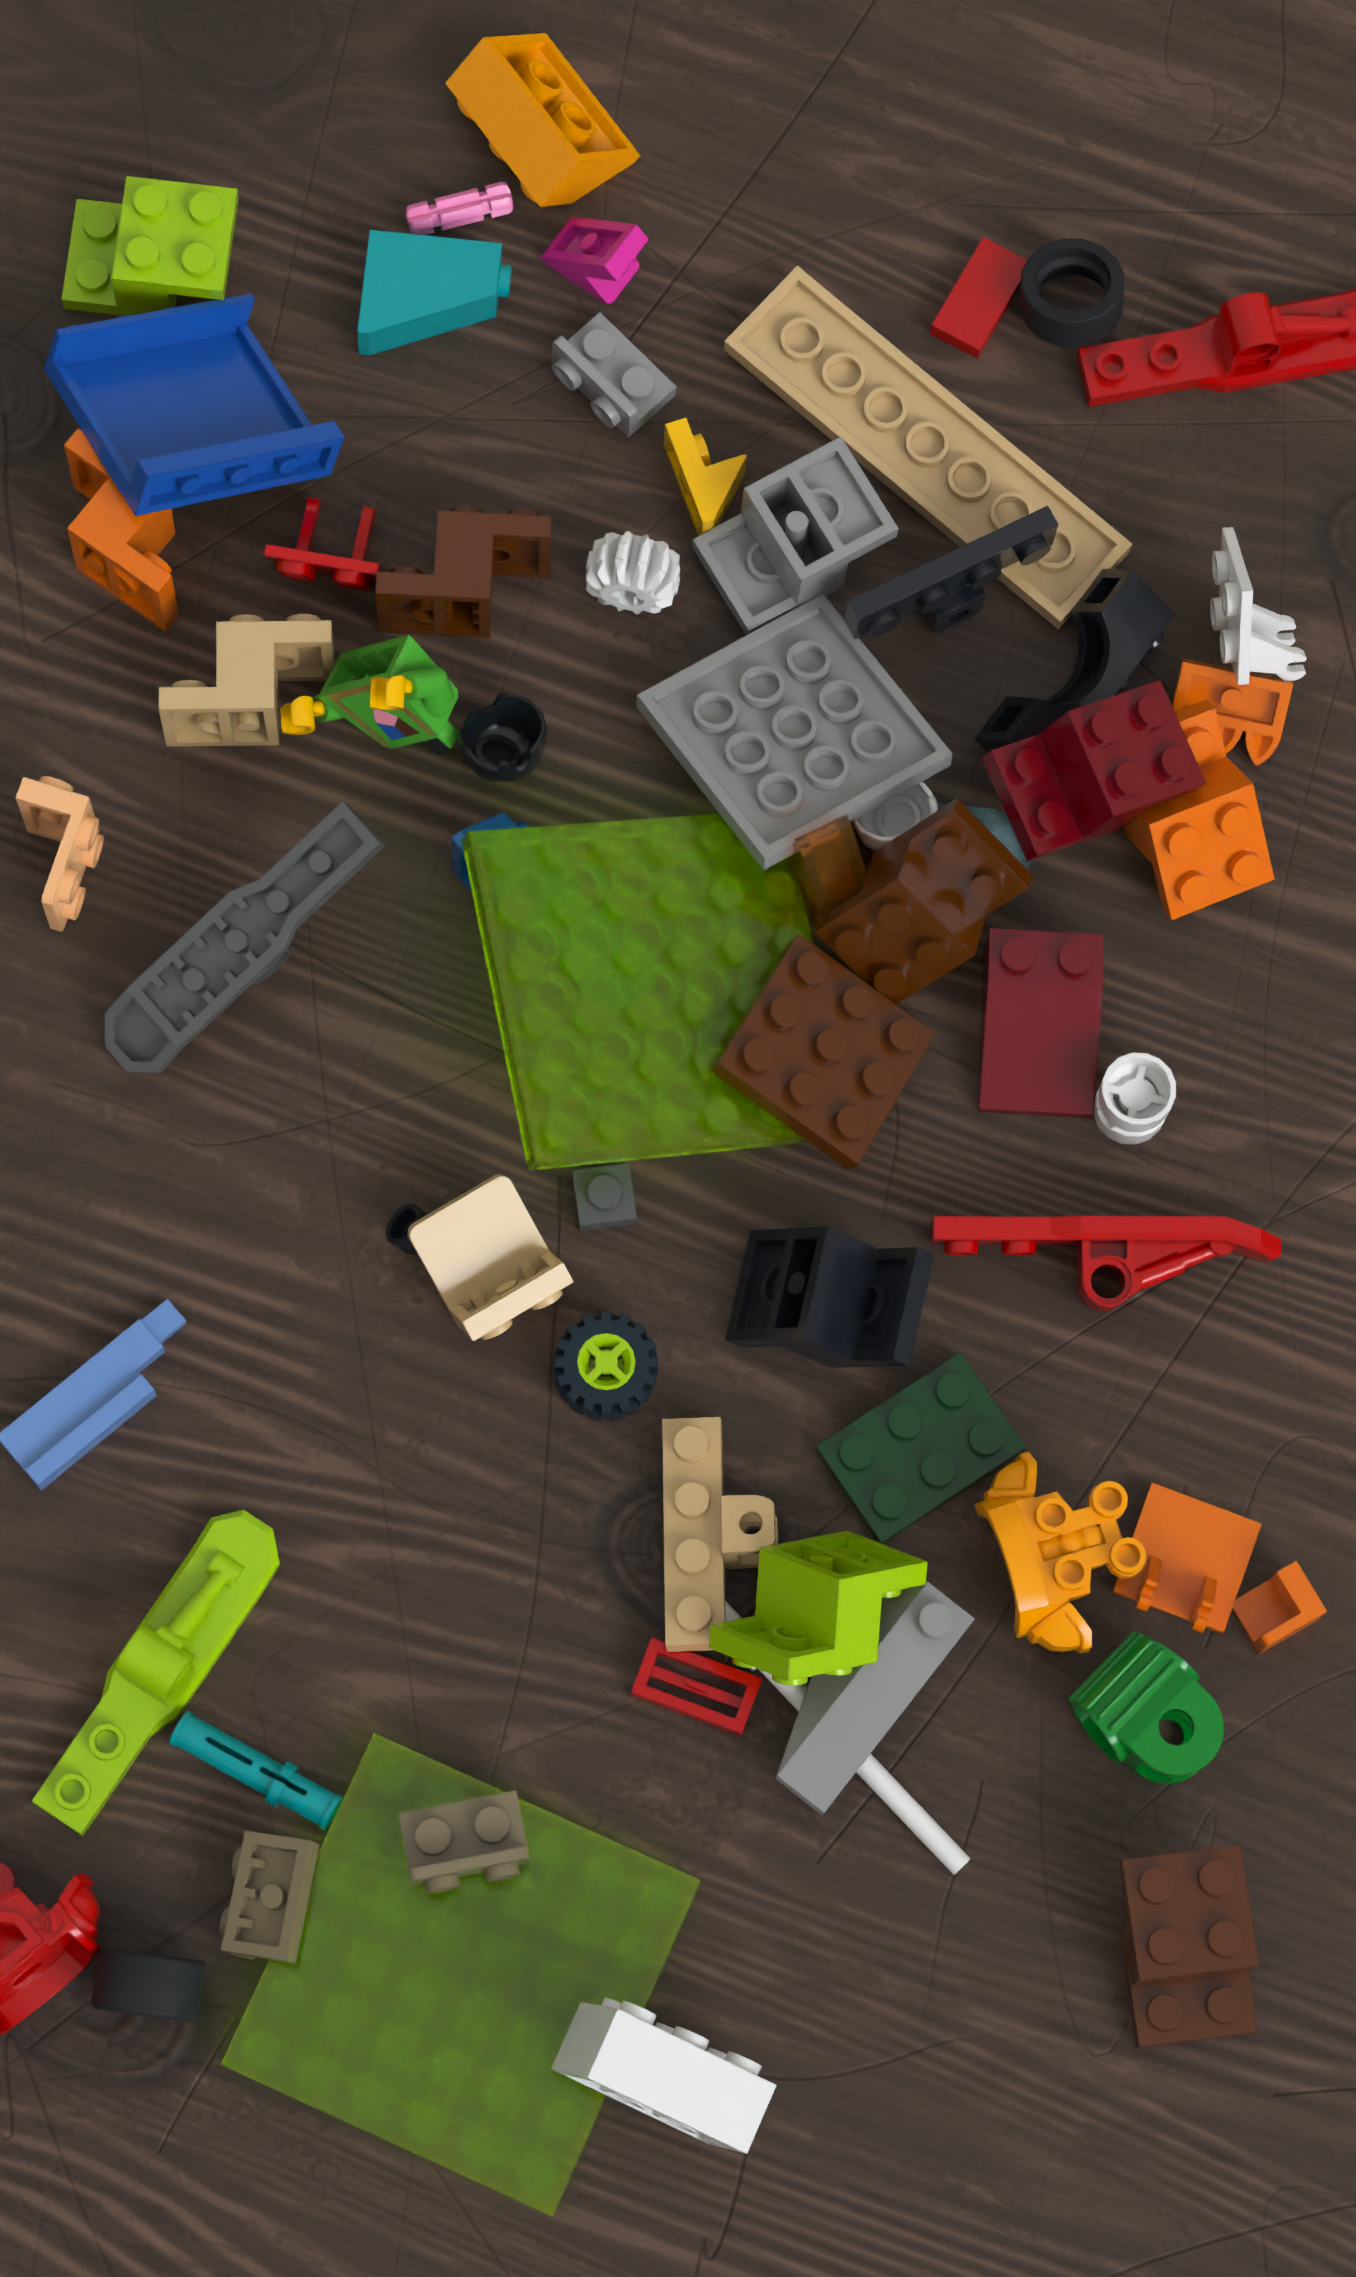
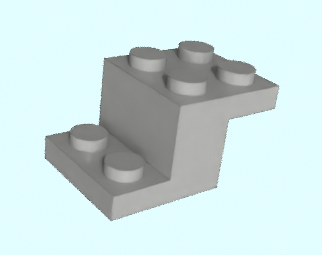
[692,437,899,635]

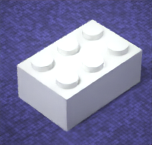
[551,1997,776,2154]

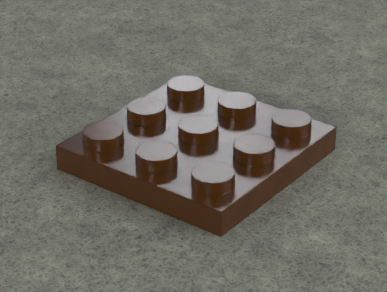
[710,933,936,1171]

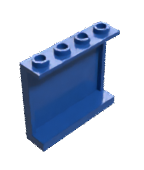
[44,294,345,516]

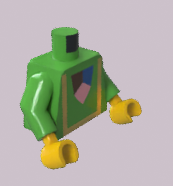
[280,635,459,755]

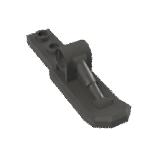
[104,801,385,1074]

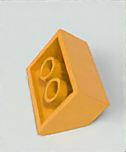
[445,33,641,207]

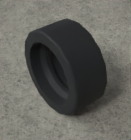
[1020,238,1124,347]

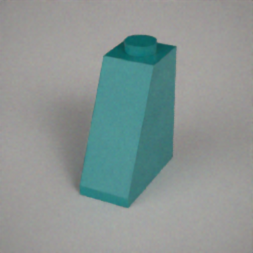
[357,230,512,355]

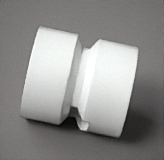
[1093,1052,1176,1144]

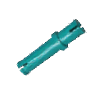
[169,1711,343,1830]

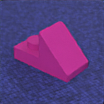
[540,216,649,304]

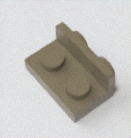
[398,1790,530,1894]
[220,1831,320,1964]

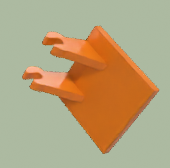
[1112,1483,1262,1634]

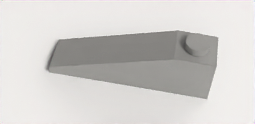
[775,1581,975,1815]

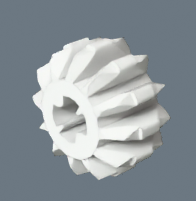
[585,531,680,615]

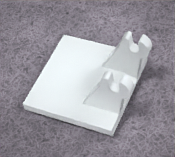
[1210,527,1307,685]

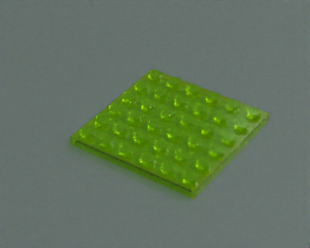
[461,814,813,1171]
[221,1733,701,2217]

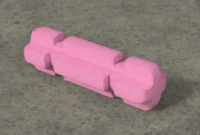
[405,181,513,235]

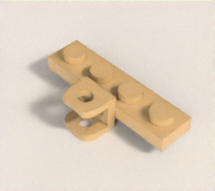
[662,1417,778,1652]

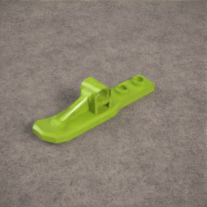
[32,1509,280,1837]

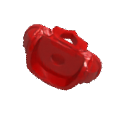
[0,1863,101,2036]

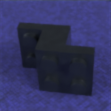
[725,1226,934,1368]

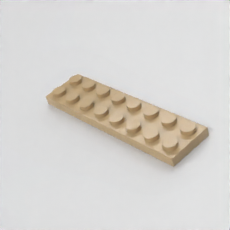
[724,265,1133,629]

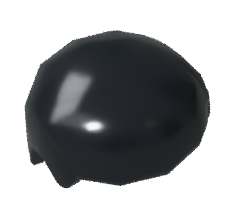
[458,693,547,782]

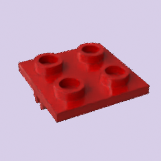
[264,497,385,591]

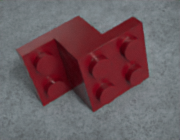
[982,680,1207,862]

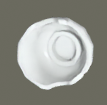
[852,782,938,851]

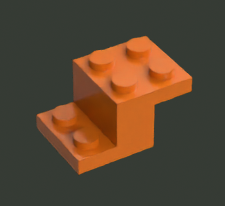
[64,428,179,632]
[1124,699,1275,920]

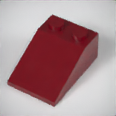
[978,928,1104,1118]

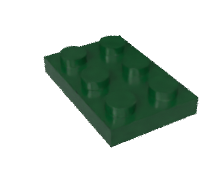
[815,1352,1026,1544]

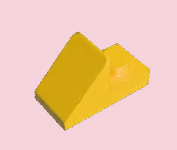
[663,418,747,536]

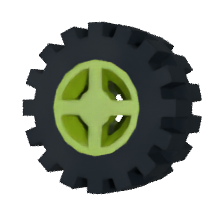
[554,1311,658,1422]

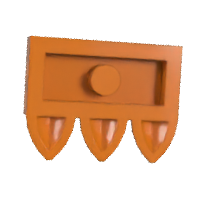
[1172,658,1293,765]

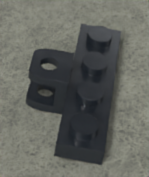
[844,506,1059,639]

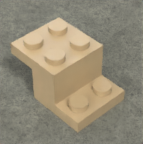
[159,614,335,747]

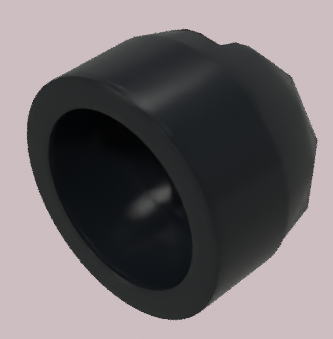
[386,1203,429,1255]

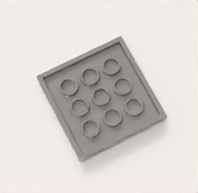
[636,594,953,870]

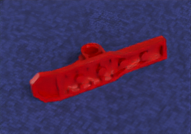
[1076,288,1356,407]
[930,1216,1281,1312]

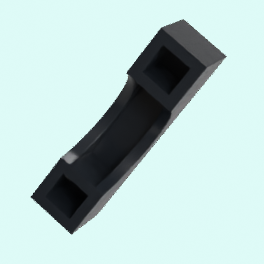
[974,569,1175,753]

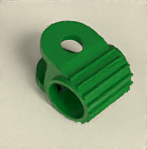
[1067,1630,1224,1784]

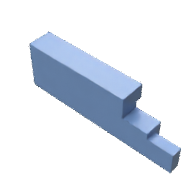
[0,1299,187,1491]

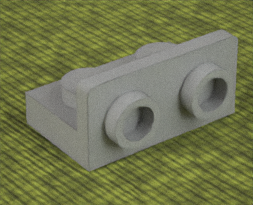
[552,312,677,438]

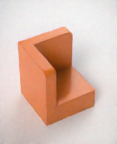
[1232,1560,1327,1655]

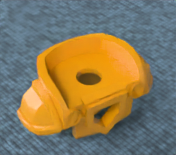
[974,1451,1146,1654]

